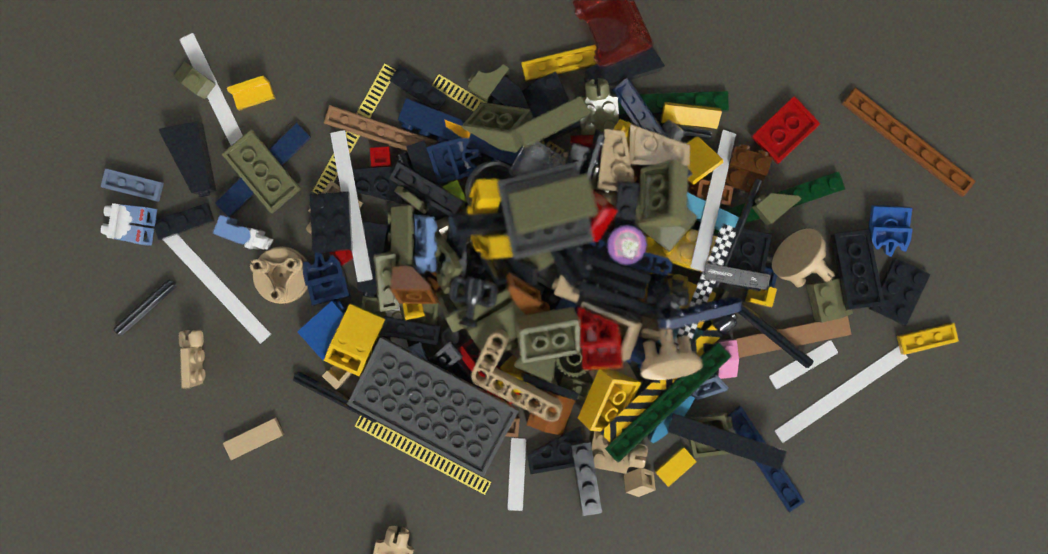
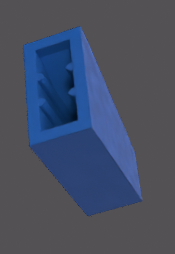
[297,300,347,360]

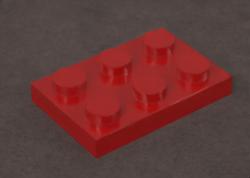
[751,96,821,164]

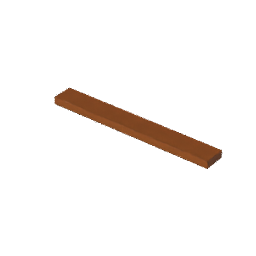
[841,88,976,197]

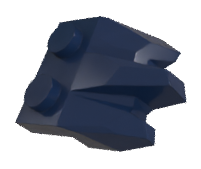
[426,138,479,184]
[303,253,350,306]

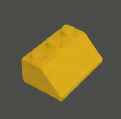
[578,369,641,431]

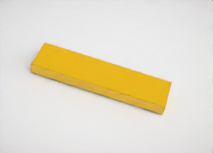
[521,45,600,82]

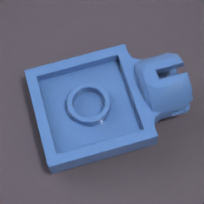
[413,214,437,273]

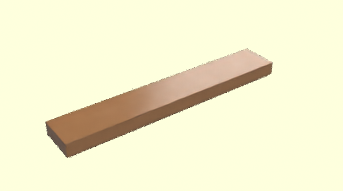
[324,105,439,152]
[734,316,852,358]

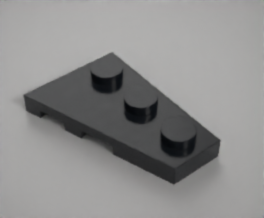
[352,166,404,204]

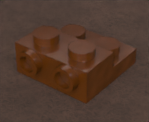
[725,144,773,196]

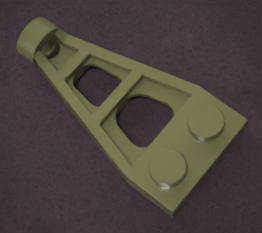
[434,229,463,294]

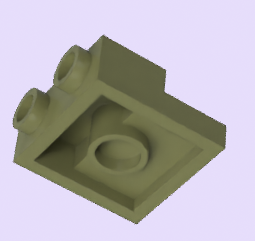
[690,412,733,458]

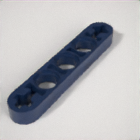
[578,240,672,275]
[658,297,742,330]

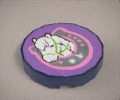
[606,225,647,265]

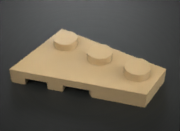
[629,124,690,165]

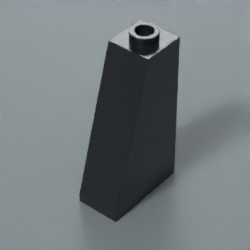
[584,33,665,88]
[159,121,217,197]
[354,221,390,297]

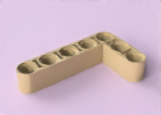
[472,329,563,421]

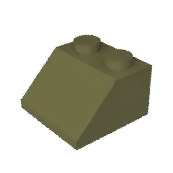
[807,277,853,323]

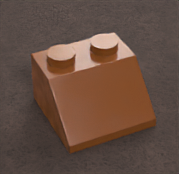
[390,265,437,304]
[526,387,575,435]

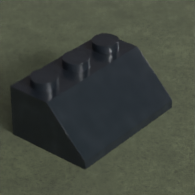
[522,72,580,144]

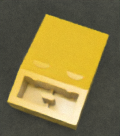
[324,304,385,376]

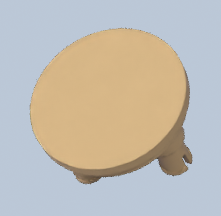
[772,228,834,287]
[250,247,308,304]
[641,329,702,380]

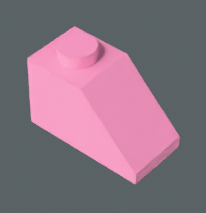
[713,339,739,379]

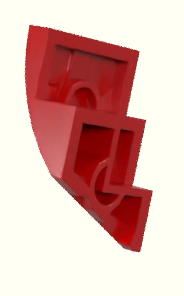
[578,307,623,370]

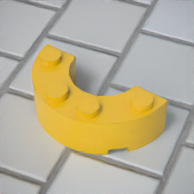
[467,179,513,259]

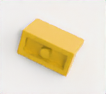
[227,76,275,110]

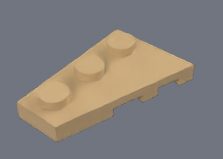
[597,129,634,191]

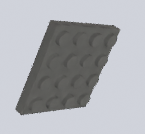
[498,163,594,259]

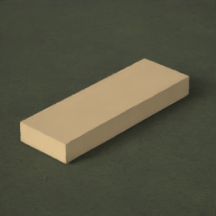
[223,418,284,460]

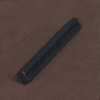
[113,280,176,336]

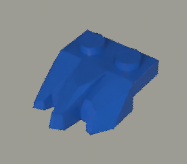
[869,205,913,257]

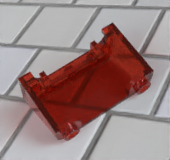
[573,0,654,67]

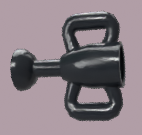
[449,276,498,328]

